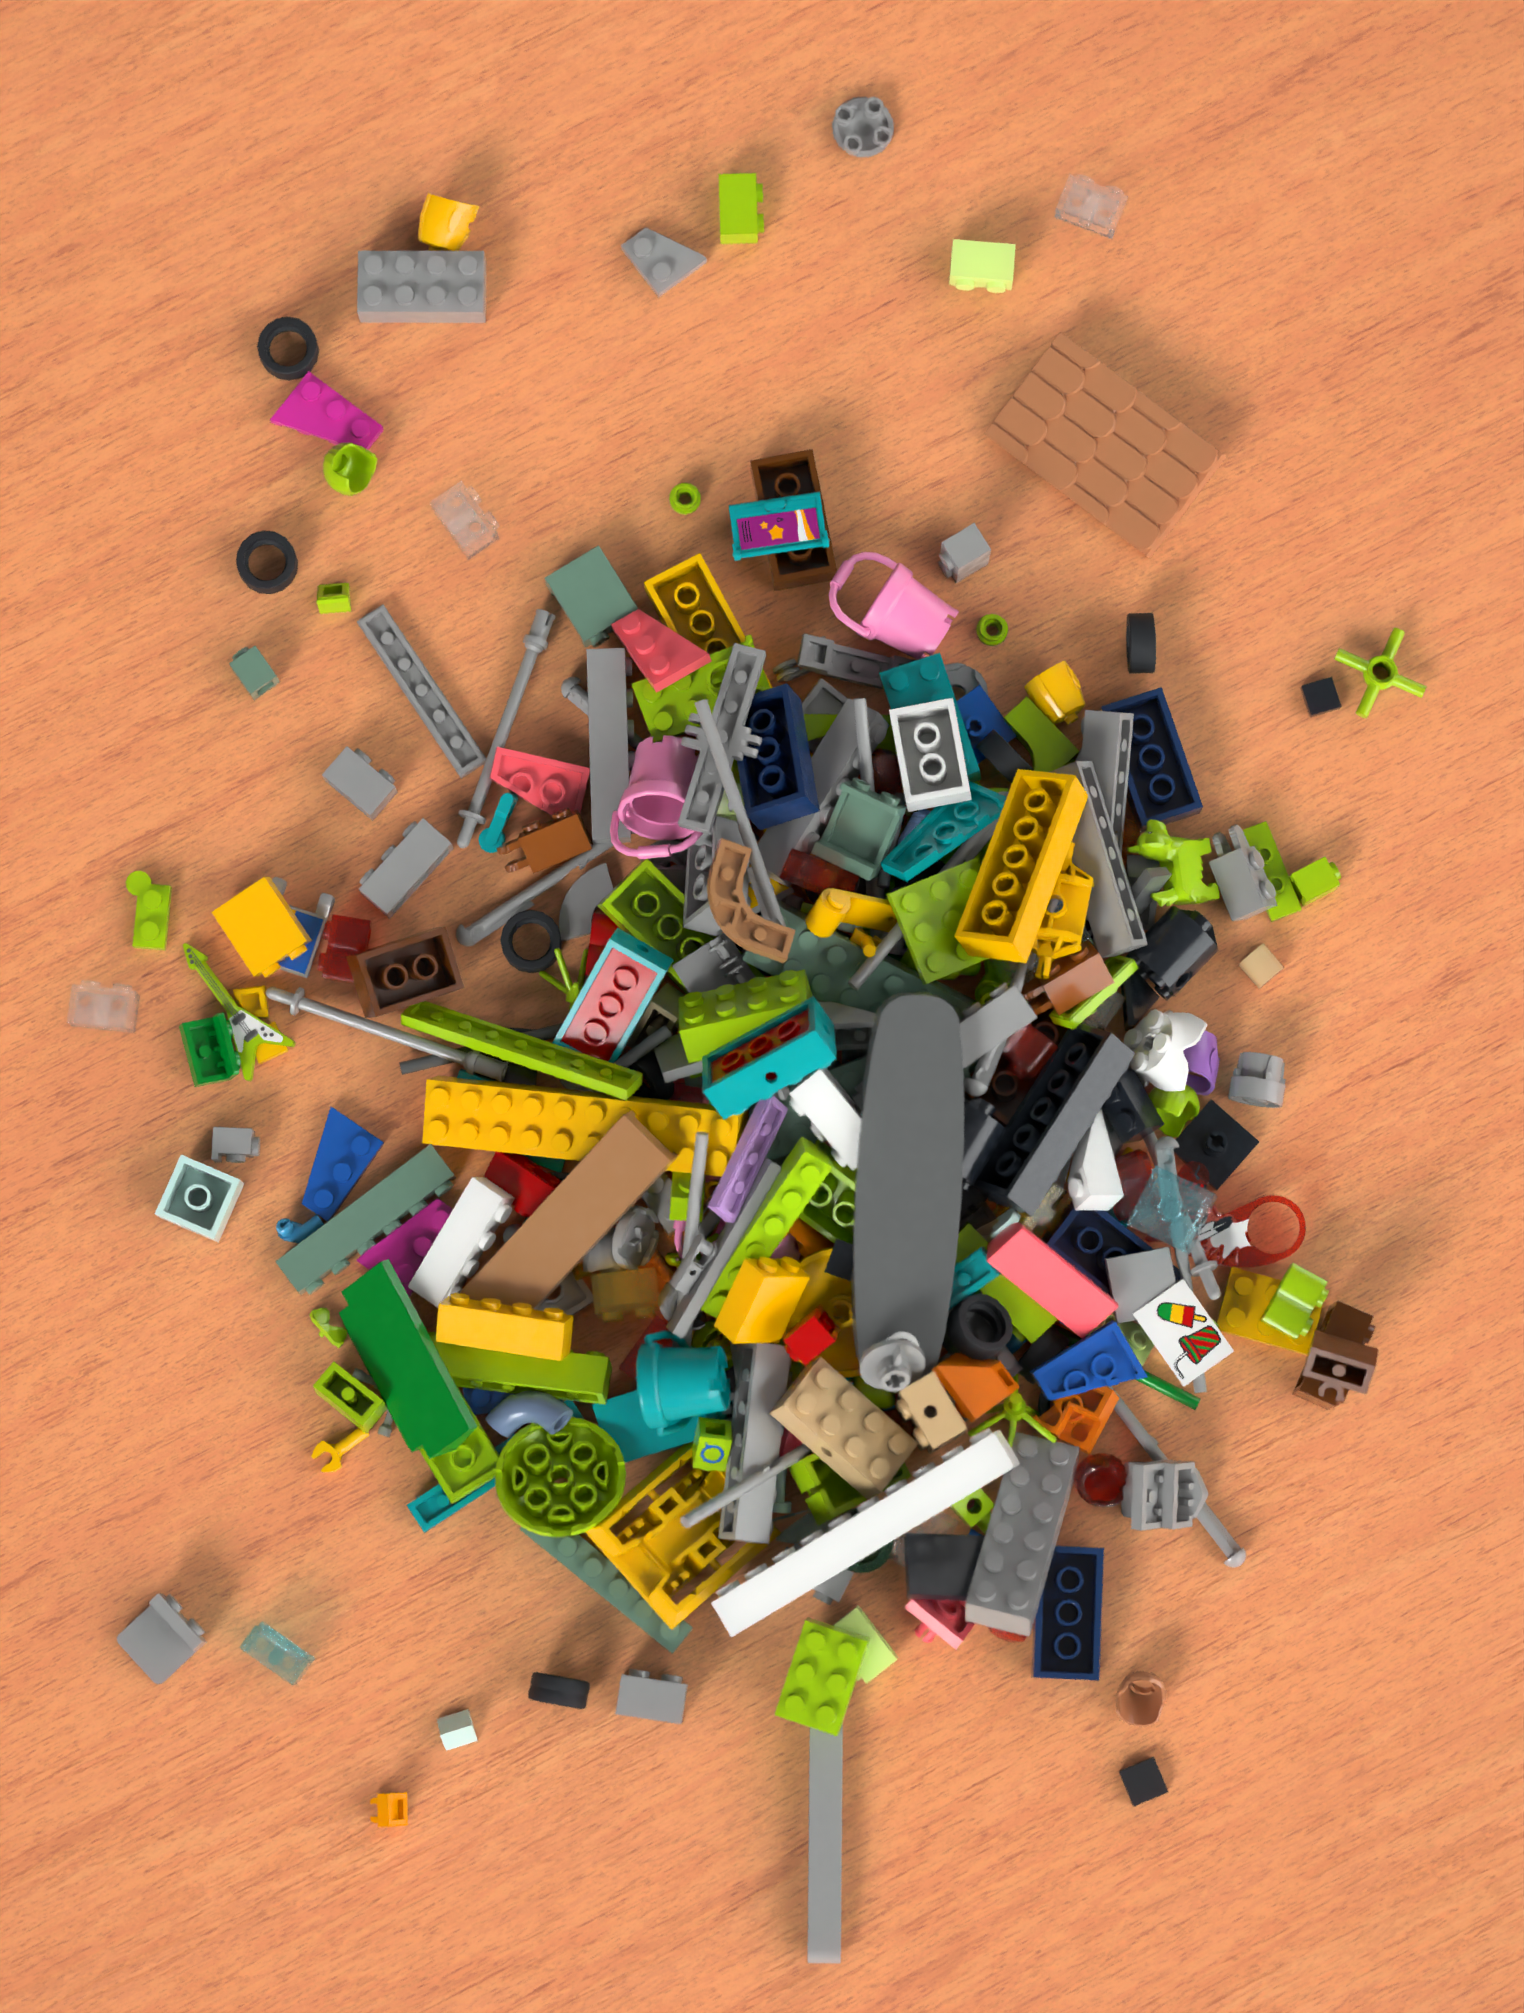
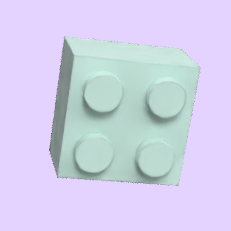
[155,1155,244,1243]

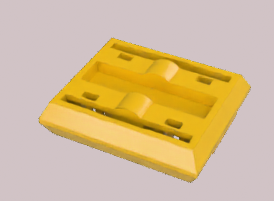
[586,1442,781,1630]

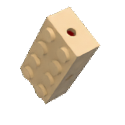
[769,1357,918,1499]
[895,1371,967,1454]

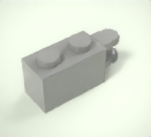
[1209,824,1278,921]

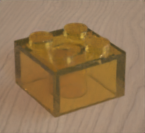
[591,1267,661,1323]

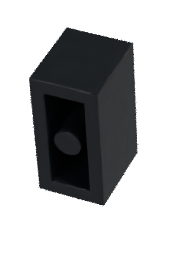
[1102,1069,1164,1144]

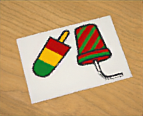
[1133,1279,1234,1387]

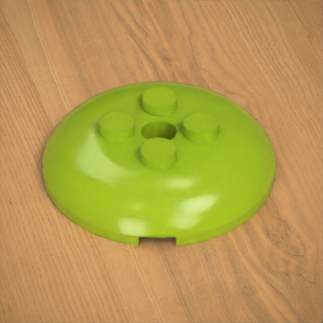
[495,1417,626,1537]

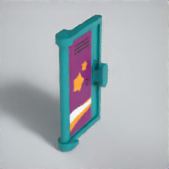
[729,492,830,561]

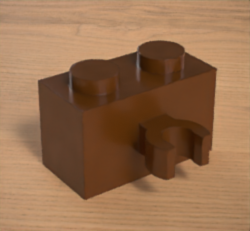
[1303,1330,1379,1402]

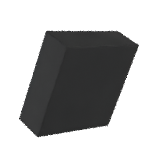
[1119,1757,1168,1806]

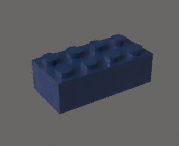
[737,683,820,830]
[1100,687,1203,833]
[1042,1200,1181,1324]
[1031,1546,1104,1681]

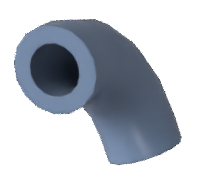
[486,1390,573,1438]

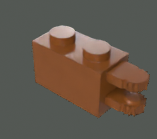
[496,808,593,874]
[1021,940,1114,1015]

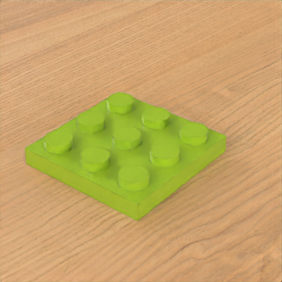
[887,858,989,985]

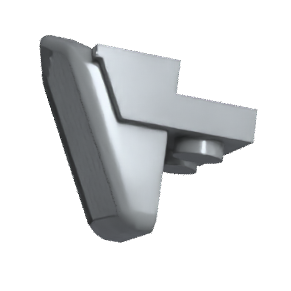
[1121,1460,1208,1531]

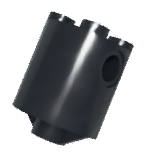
[1125,906,1218,1001]
[962,1096,1007,1192]

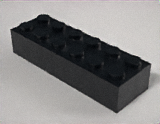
[973,1023,1136,1217]

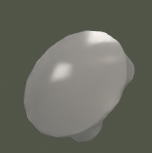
[832,97,894,158]

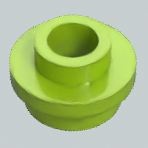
[669,483,701,515]
[976,614,1008,646]

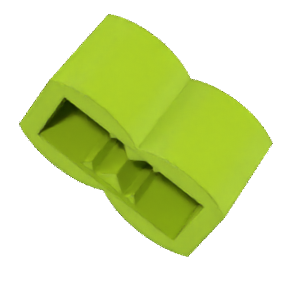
[1260,1263,1329,1340]

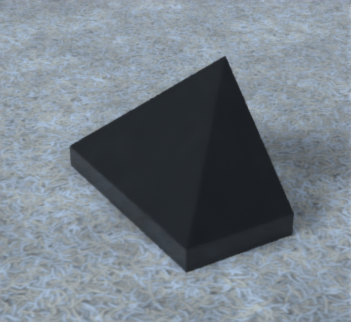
[1120,971,1160,1031]

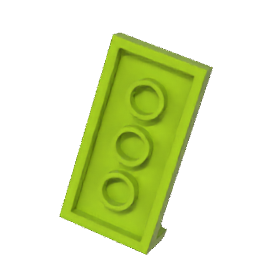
[632,635,770,743]

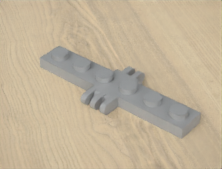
[678,643,767,835]

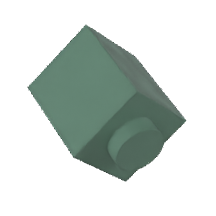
[229,646,280,700]

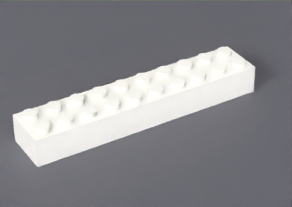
[711,1428,1020,1637]

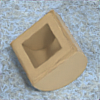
[1239,943,1284,989]

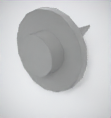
[859,1339,925,1392]

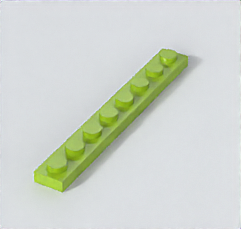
[401,1001,643,1100]

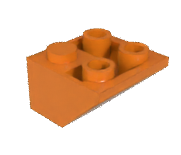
[932,1353,1020,1423]

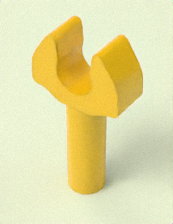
[849,927,882,957]
[311,1428,370,1473]

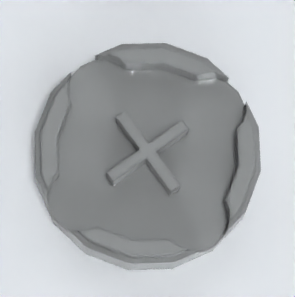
[612,1205,659,1271]

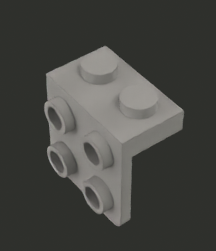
[117,1593,207,1684]

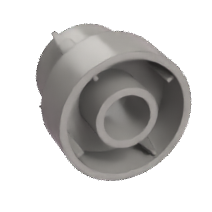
[1228,1052,1286,1108]

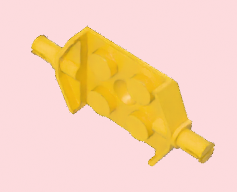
[1031,842,1094,979]

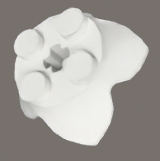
[1124,1009,1208,1091]

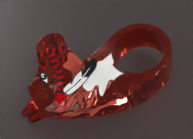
[1145,1161,1306,1267]

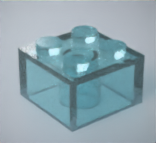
[1127,1166,1218,1255]

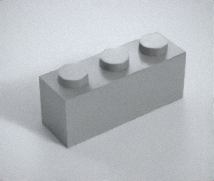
[359,818,454,919]

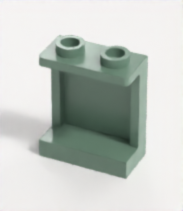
[545,545,638,648]
[811,778,907,881]

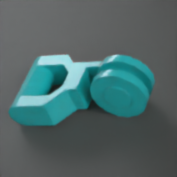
[479,792,518,853]

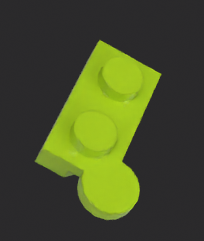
[126,871,172,950]

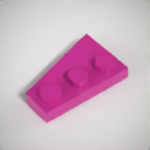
[270,371,384,450]

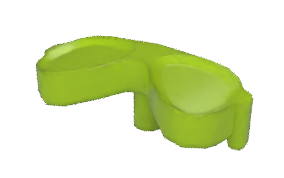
[309,1308,347,1348]

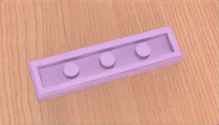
[708,1095,788,1223]

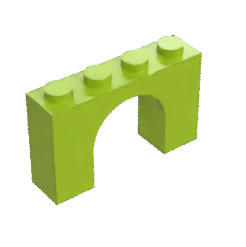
[973,697,1080,786]

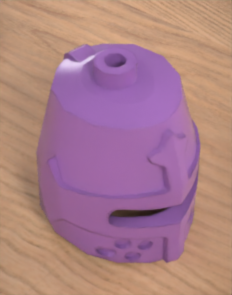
[1183,1030,1220,1096]

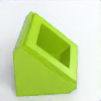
[317,583,351,614]

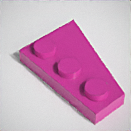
[356,1198,453,1297]

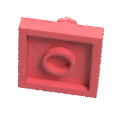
[904,1599,976,1649]

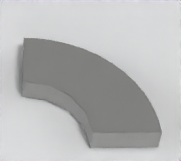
[559,863,613,942]

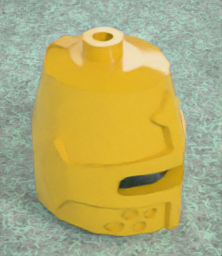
[418,193,479,251]
[1024,660,1086,725]

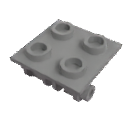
[672,933,756,993]

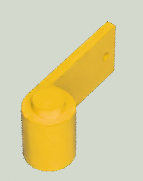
[805,888,897,938]

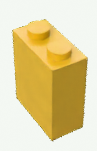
[211,876,312,978]
[714,1257,810,1343]

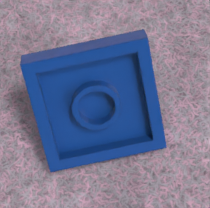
[957,685,1017,764]

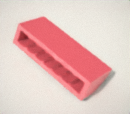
[986,1222,1119,1339]

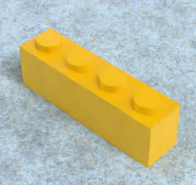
[436,1293,573,1361]

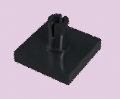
[1173,1100,1259,1191]

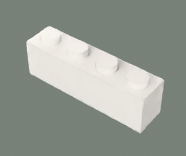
[408,1177,515,1308]

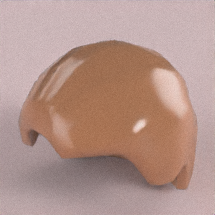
[1116,1671,1167,1728]

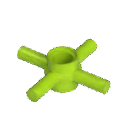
[1334,628,1427,718]

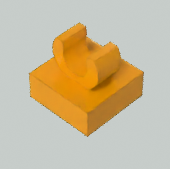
[370,1792,408,1827]

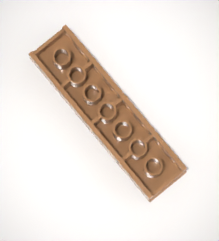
[460,1111,678,1309]

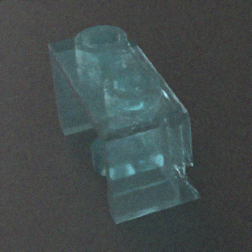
[239,1621,316,1686]

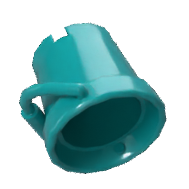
[636,1331,731,1437]

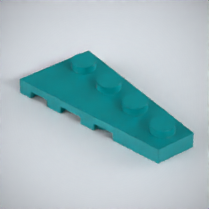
[880,781,1007,882]

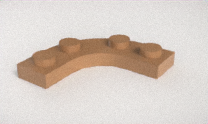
[707,838,796,963]

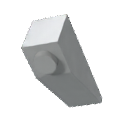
[818,1002,876,1050]

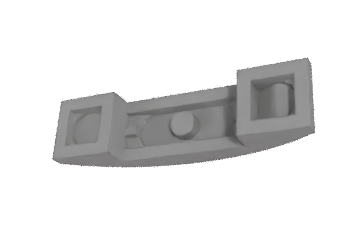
[797,634,916,689]

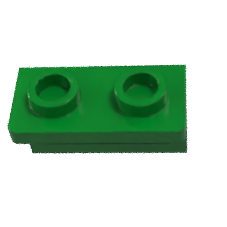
[179,1012,241,1087]

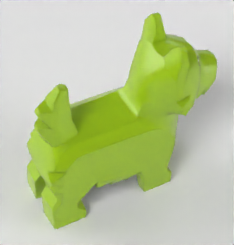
[1127,819,1220,907]

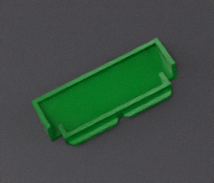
[339,1259,478,1459]

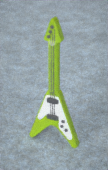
[183,943,296,1081]

